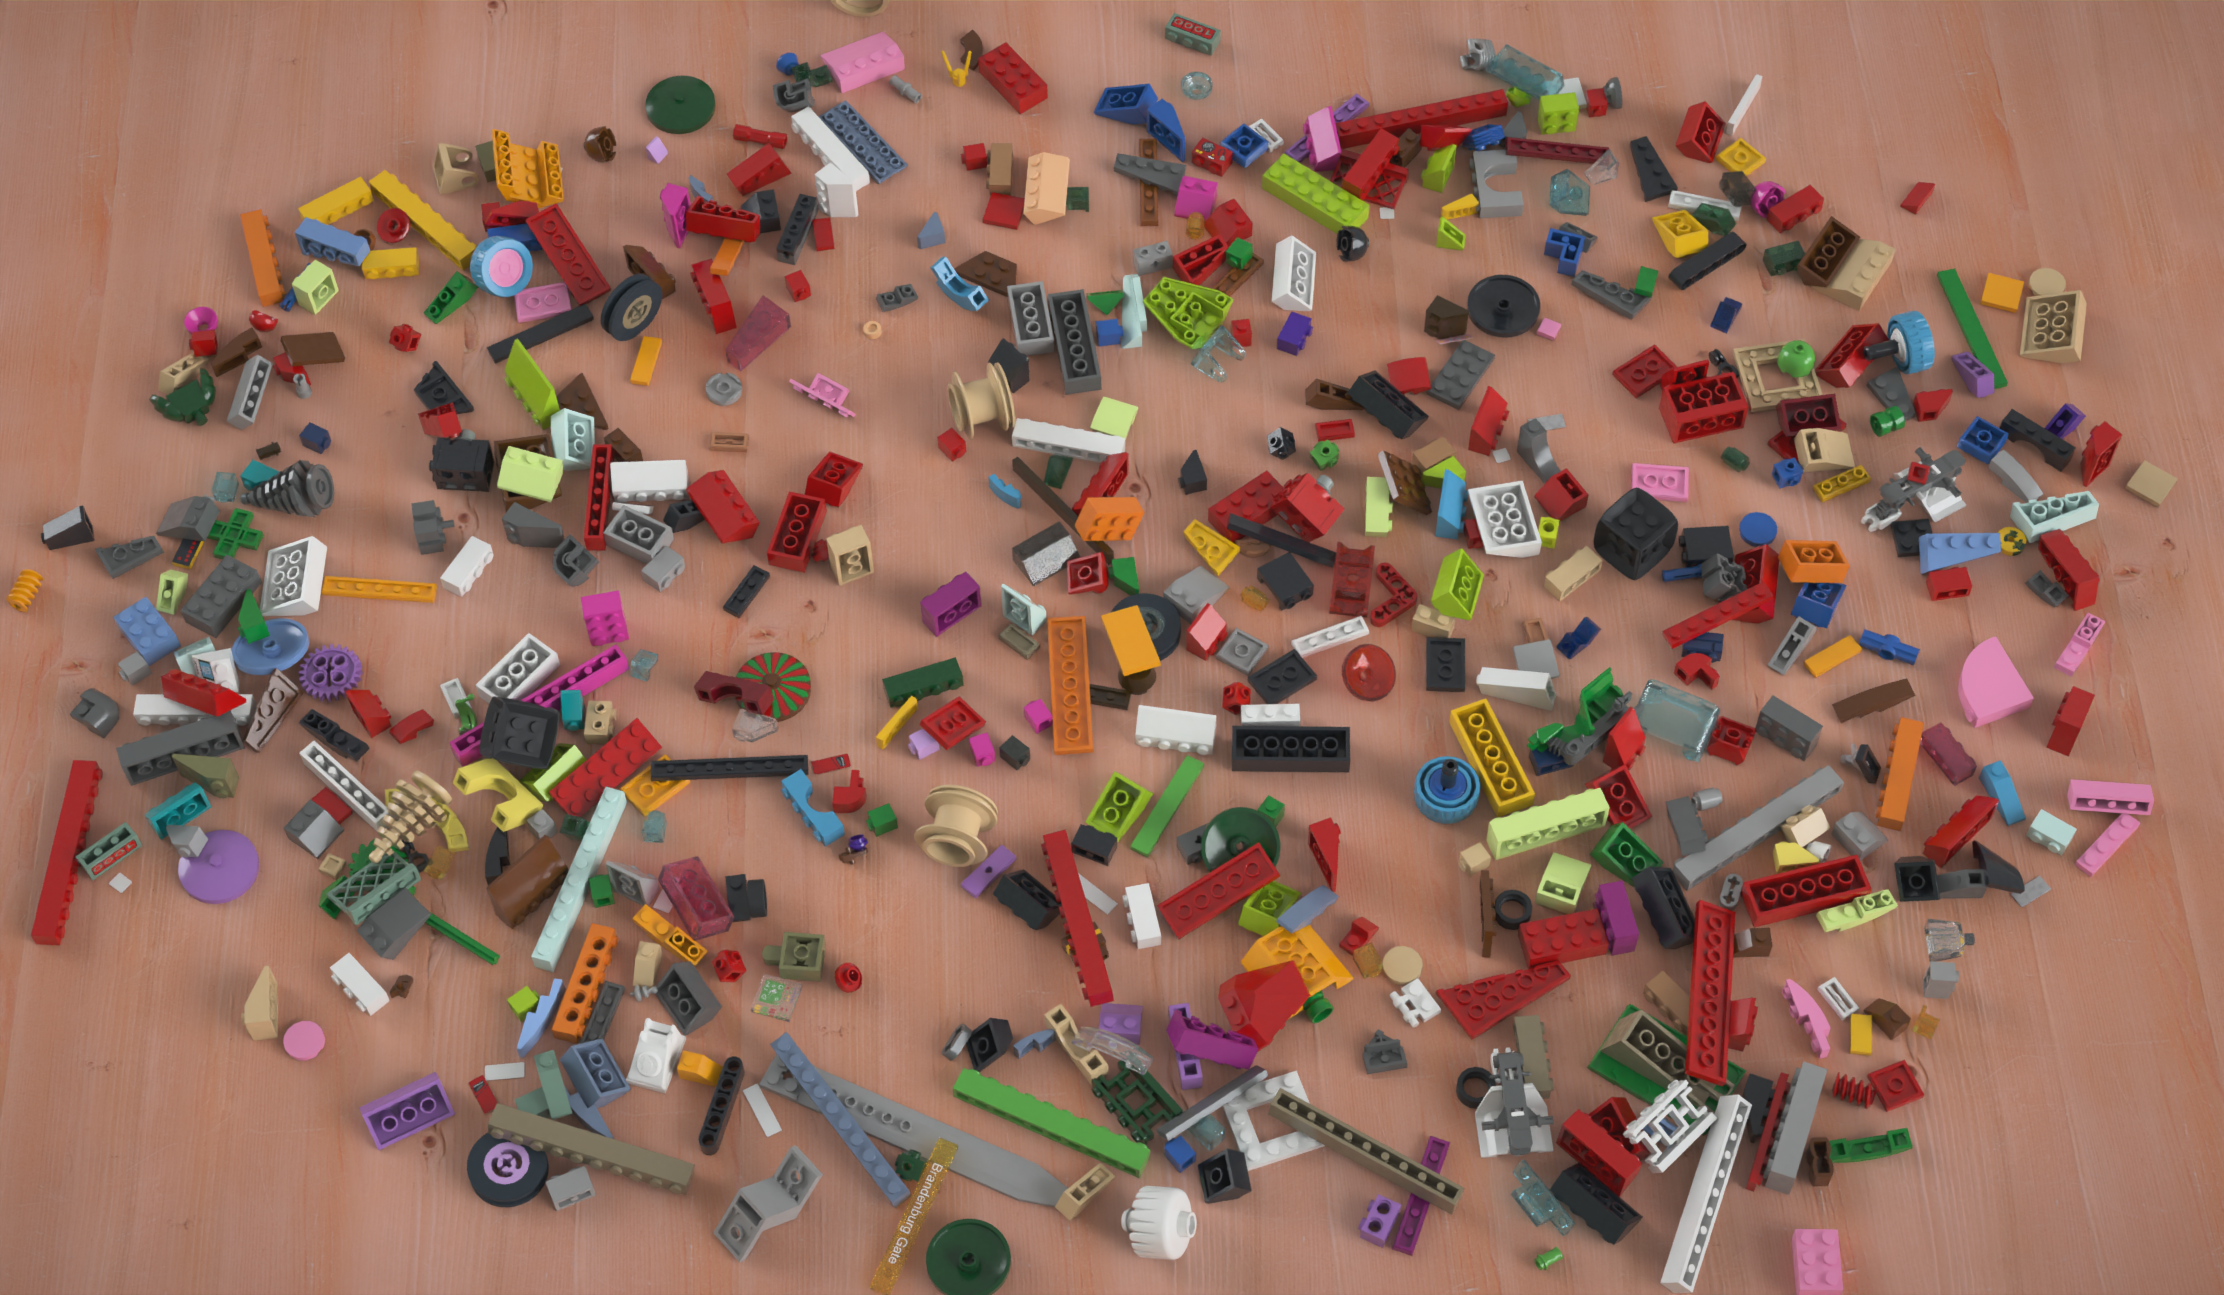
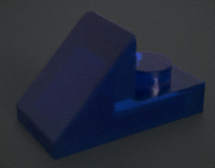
[1710,297,1742,334]

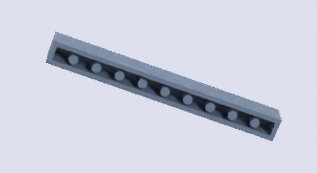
[770,1032,912,1208]

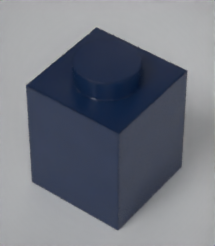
[299,422,331,454]

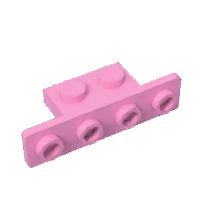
[789,373,856,417]

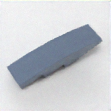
[1276,885,1339,933]
[564,1085,614,1139]

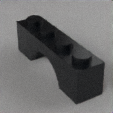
[2000,409,2076,472]

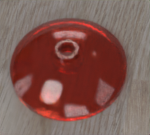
[1342,644,1396,702]

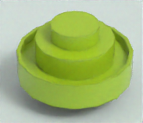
[1506,86,1532,107]

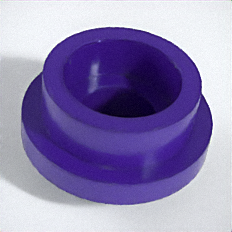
[848,834,868,851]

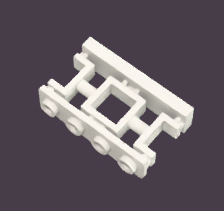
[1623,1080,1717,1173]

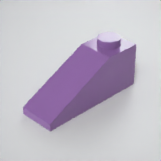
[1951,351,1994,398]

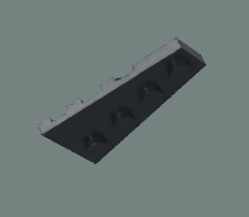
[1630,136,1678,202]

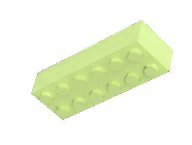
[1486,788,1610,860]

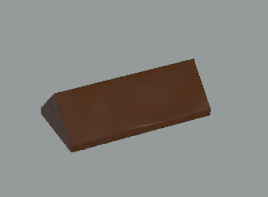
[1797,216,1860,287]

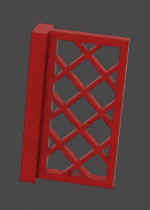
[1330,149,1409,210]

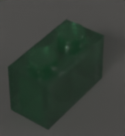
[1763,241,1805,277]

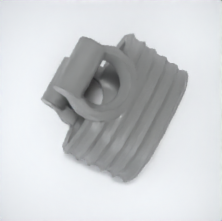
[1460,38,1496,70]

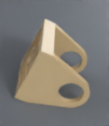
[433,143,479,194]

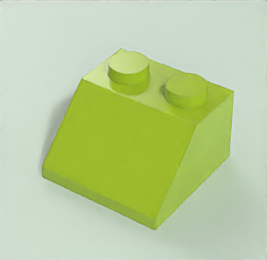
[1421,144,1456,193]

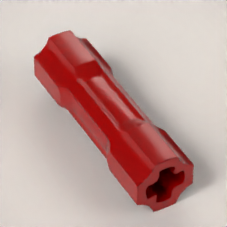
[733,124,788,149]

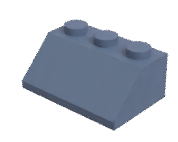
[560,1039,631,1108]

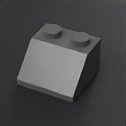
[1832,811,1888,861]

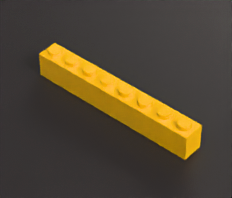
[369,170,477,271]

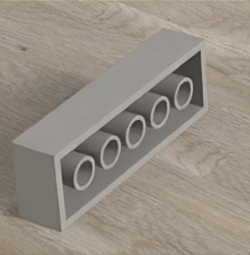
[1763,1061,1828,1195]

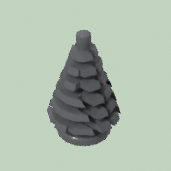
[240,460,335,517]

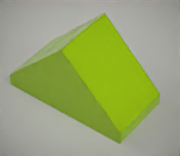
[1436,216,1466,250]

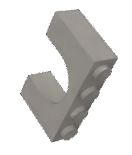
[1469,150,1524,218]

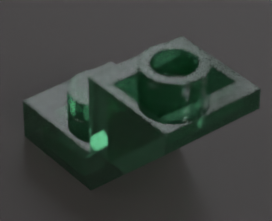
[791,62,833,87]

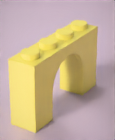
[453,758,543,832]

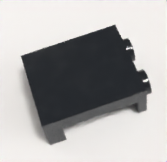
[1679,526,1734,567]
[1257,552,1314,611]

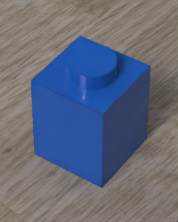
[1096,319,1123,347]
[1164,1135,1196,1173]

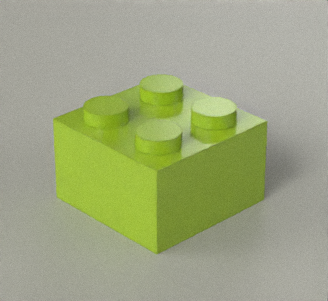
[1537,92,1579,135]

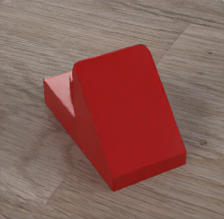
[1339,916,1379,958]

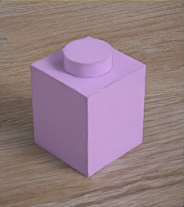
[908,729,940,760]

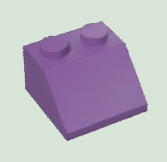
[1099,1003,1143,1044]

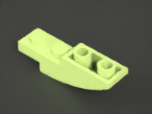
[1816,889,1898,932]

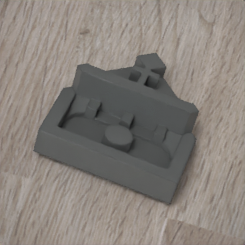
[1363,1029,1407,1075]

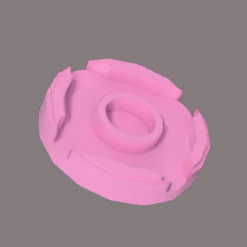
[283,1021,325,1061]

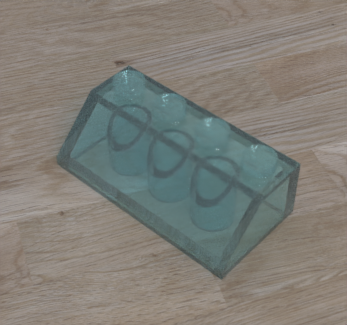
[1486,44,1565,100]

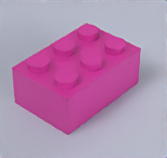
[581,590,629,646]

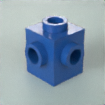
[1772,457,1803,489]

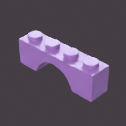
[1168,1003,1202,1090]

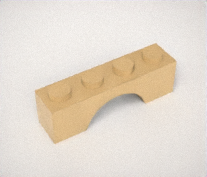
[1044,1004,1108,1086]

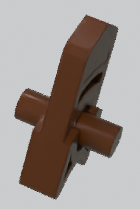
[839,847,868,865]
[390,975,413,998]

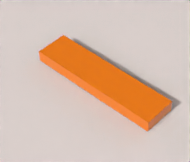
[710,237,745,276]

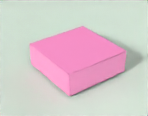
[1537,318,1561,341]

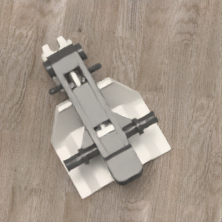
[1861,447,1966,532]
[1475,1047,1554,1158]

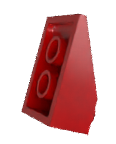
[1660,359,1709,391]
[804,451,863,508]
[1603,706,1646,770]
[1585,764,1653,829]
[1308,817,1341,892]

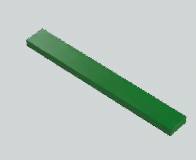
[1937,268,2008,389]

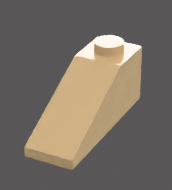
[158,352,209,395]
[1055,1163,1116,1221]

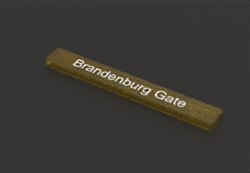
[869,1137,959,1295]

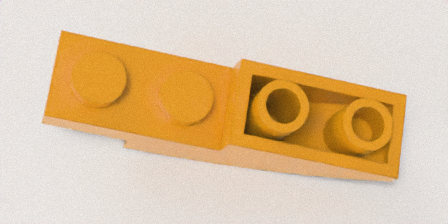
[632,904,708,967]

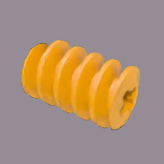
[6,569,44,612]

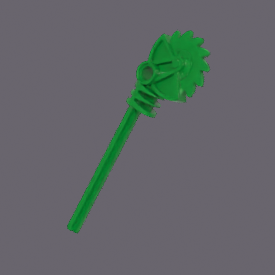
[348,839,500,965]

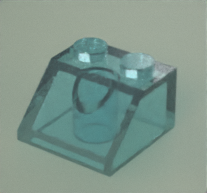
[1549,169,1590,216]

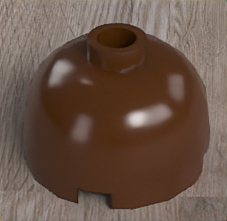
[583,126,616,162]

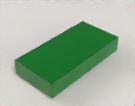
[1634,266,1658,297]

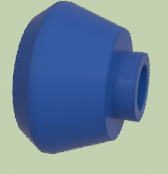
[776,53,799,75]

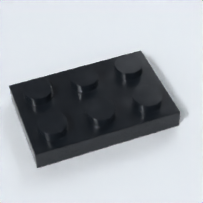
[1426,637,1465,692]
[1248,649,1317,704]

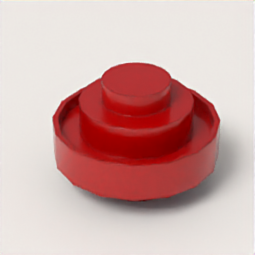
[811,539,829,562]
[835,962,862,993]

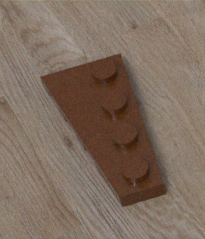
[1480,870,1496,958]

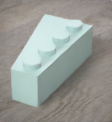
[2010,491,2099,543]

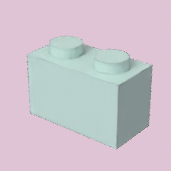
[2026,809,2077,856]

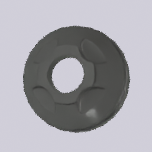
[1603,77,1622,109]

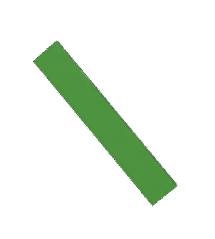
[1130,755,1204,858]

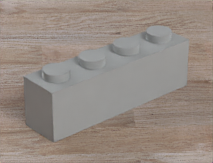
[227,355,273,430]

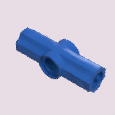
[1859,629,1920,665]

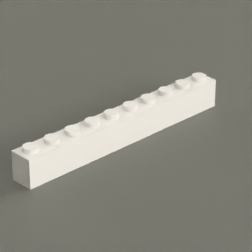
[1660,1095,1752,1293]

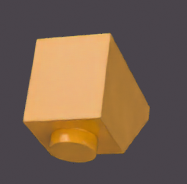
[677,1050,723,1087]

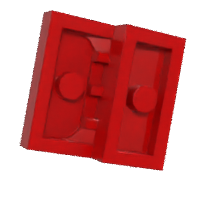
[1387,357,1431,395]

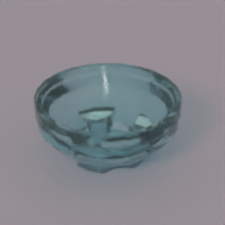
[1181,72,1213,100]

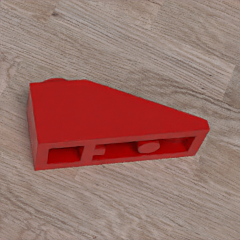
[485,200,539,227]

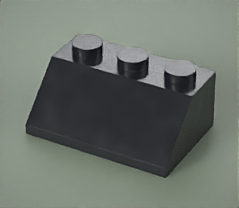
[993,869,1062,930]

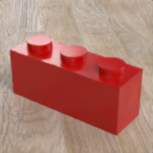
[1766,185,1824,234]

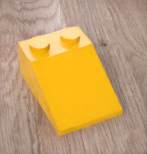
[1652,210,1708,258]

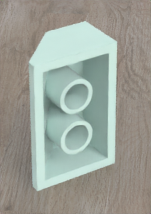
[551,408,595,471]

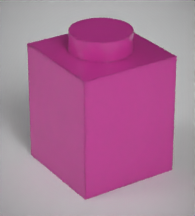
[1024,699,1053,734]
[969,733,995,767]

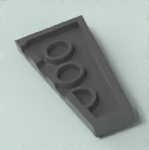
[1114,153,1186,196]
[1571,270,1652,320]

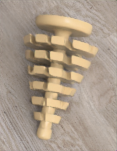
[369,770,452,863]

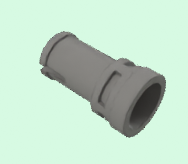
[293,374,312,399]

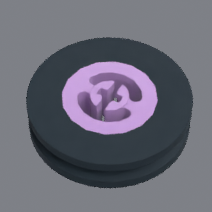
[467,1133,549,1207]

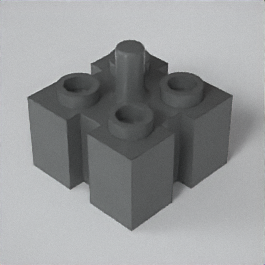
[411,500,454,555]
[1701,553,1747,602]

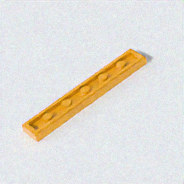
[321,576,437,603]

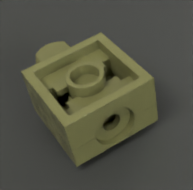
[762,932,826,982]

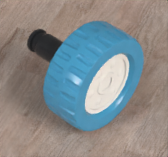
[1863,311,1935,374]

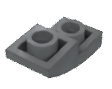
[876,284,918,312]

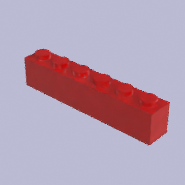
[584,444,614,551]

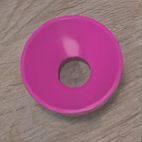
[184,307,218,334]

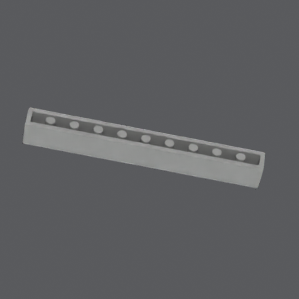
[1673,765,1844,891]

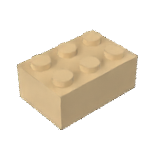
[826,525,874,586]

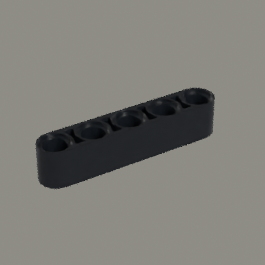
[1668,232,1747,290]
[698,1056,745,1156]

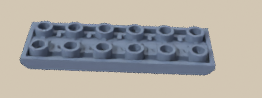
[818,100,908,184]

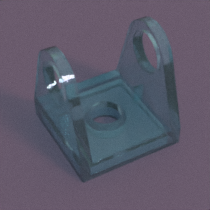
[1191,325,1247,382]

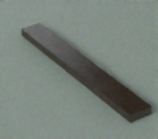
[1012,457,1114,565]

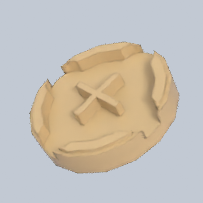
[2028,268,2066,296]
[1382,946,1423,985]

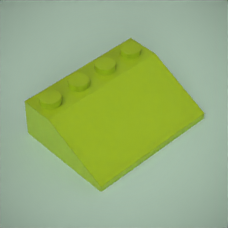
[504,339,560,430]

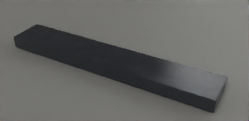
[487,303,594,364]
[1227,513,1336,567]

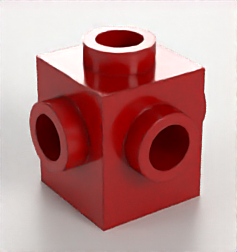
[389,324,421,352]
[1222,682,1251,715]
[712,949,747,982]

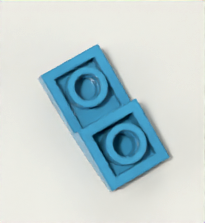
[988,474,1022,509]

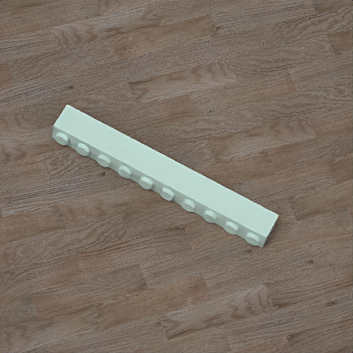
[531,787,627,972]

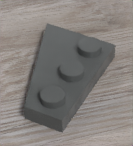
[95,536,164,579]

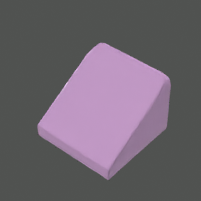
[646,136,668,164]

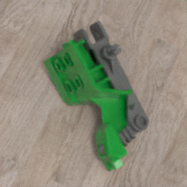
[1527,667,1644,765]

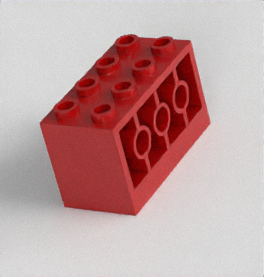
[1659,372,1749,444]

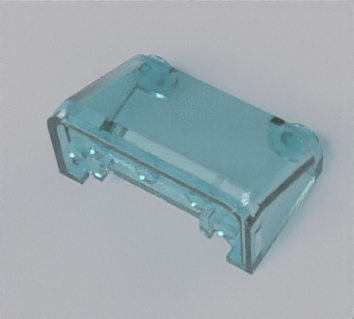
[1637,679,1720,762]

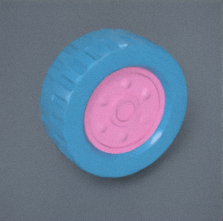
[470,236,533,297]

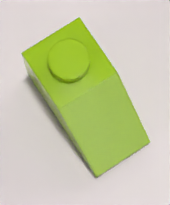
[1422,456,1466,489]

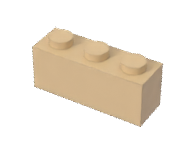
[1544,546,1603,601]

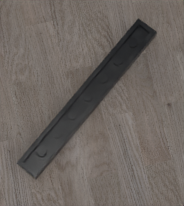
[651,755,808,781]

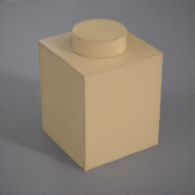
[1458,842,1491,877]

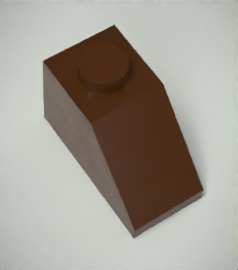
[1733,928,1772,958]
[1864,998,1911,1040]

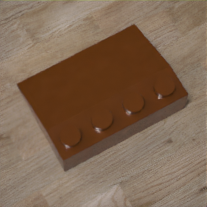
[494,434,562,512]
[486,835,569,929]

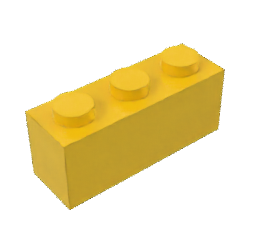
[362,247,419,279]

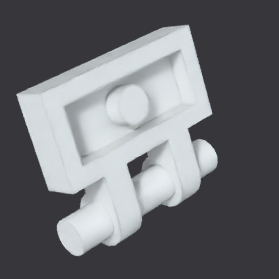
[1390,978,1441,1028]

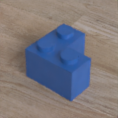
[1544,228,1585,277]

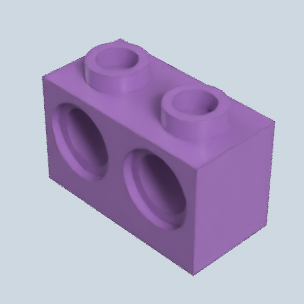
[1358,1194,1401,1248]

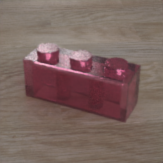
[1920,722,1977,786]

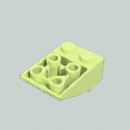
[1535,852,1591,914]

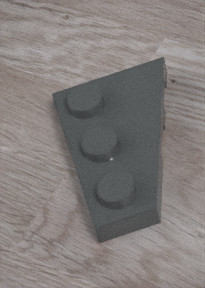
[1866,366,1916,422]

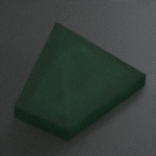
[1044,453,1073,489]

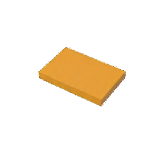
[620,754,690,817]

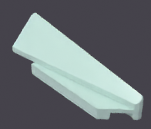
[1121,274,1147,349]

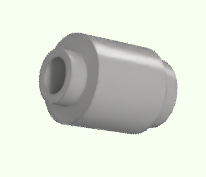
[1691,787,1722,811]

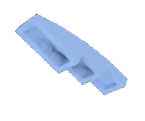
[517,978,565,1058]

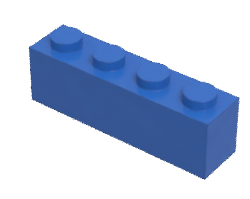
[487,224,542,251]

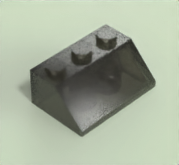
[1012,521,1080,587]

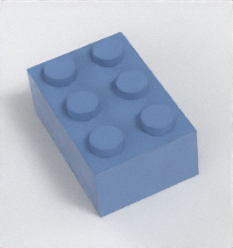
[113,597,181,666]

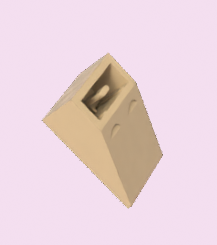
[1794,428,1855,472]

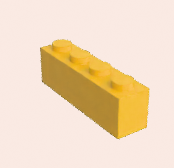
[298,176,374,225]

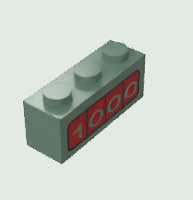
[1165,13,1221,56]
[76,822,142,881]

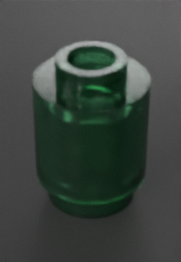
[1721,446,1750,472]

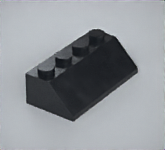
[1348,370,1429,439]
[1632,866,1695,949]
[1549,1163,1643,1245]

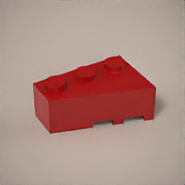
[727,143,792,196]
[1172,234,1229,286]
[418,402,462,438]
[2046,686,2095,757]

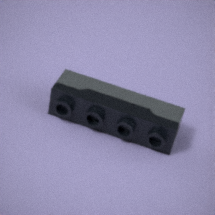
[776,194,818,265]

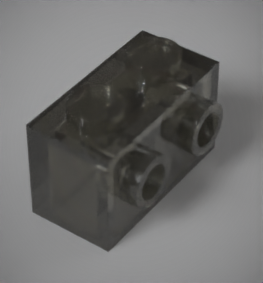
[1719,171,1756,207]

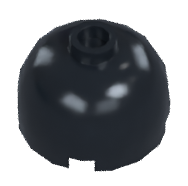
[1336,226,1369,262]

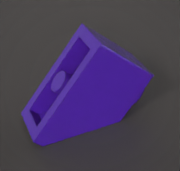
[2045,403,2086,439]

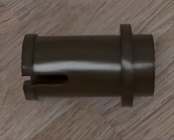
[256,442,281,460]

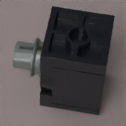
[429,429,495,492]

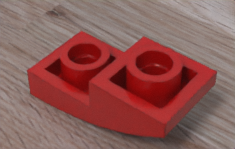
[389,709,434,744]

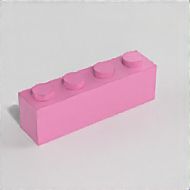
[2067,779,2154,815]

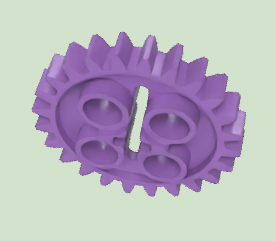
[298,644,363,702]

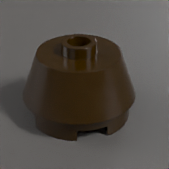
[1118,668,1156,695]

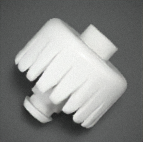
[1121,1186,1196,1260]

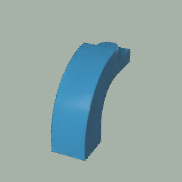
[930,257,989,311]

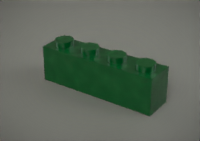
[882,657,964,708]

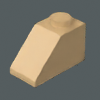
[633,941,663,989]

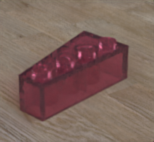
[725,295,791,372]

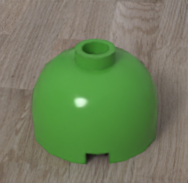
[1778,340,1815,377]

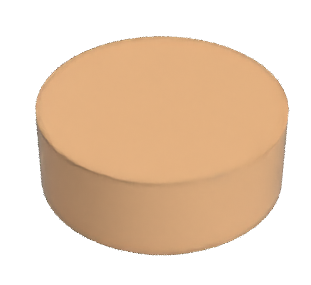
[863,321,881,339]

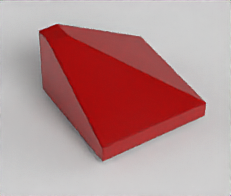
[1907,462,1931,485]

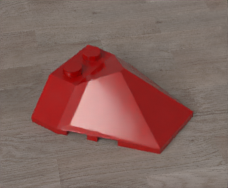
[1218,960,1311,1052]

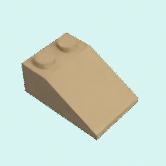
[241,966,278,1041]

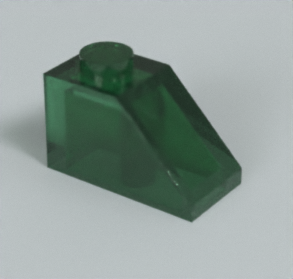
[1692,203,1736,236]

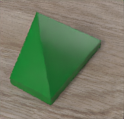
[1087,290,1124,315]
[319,875,356,919]

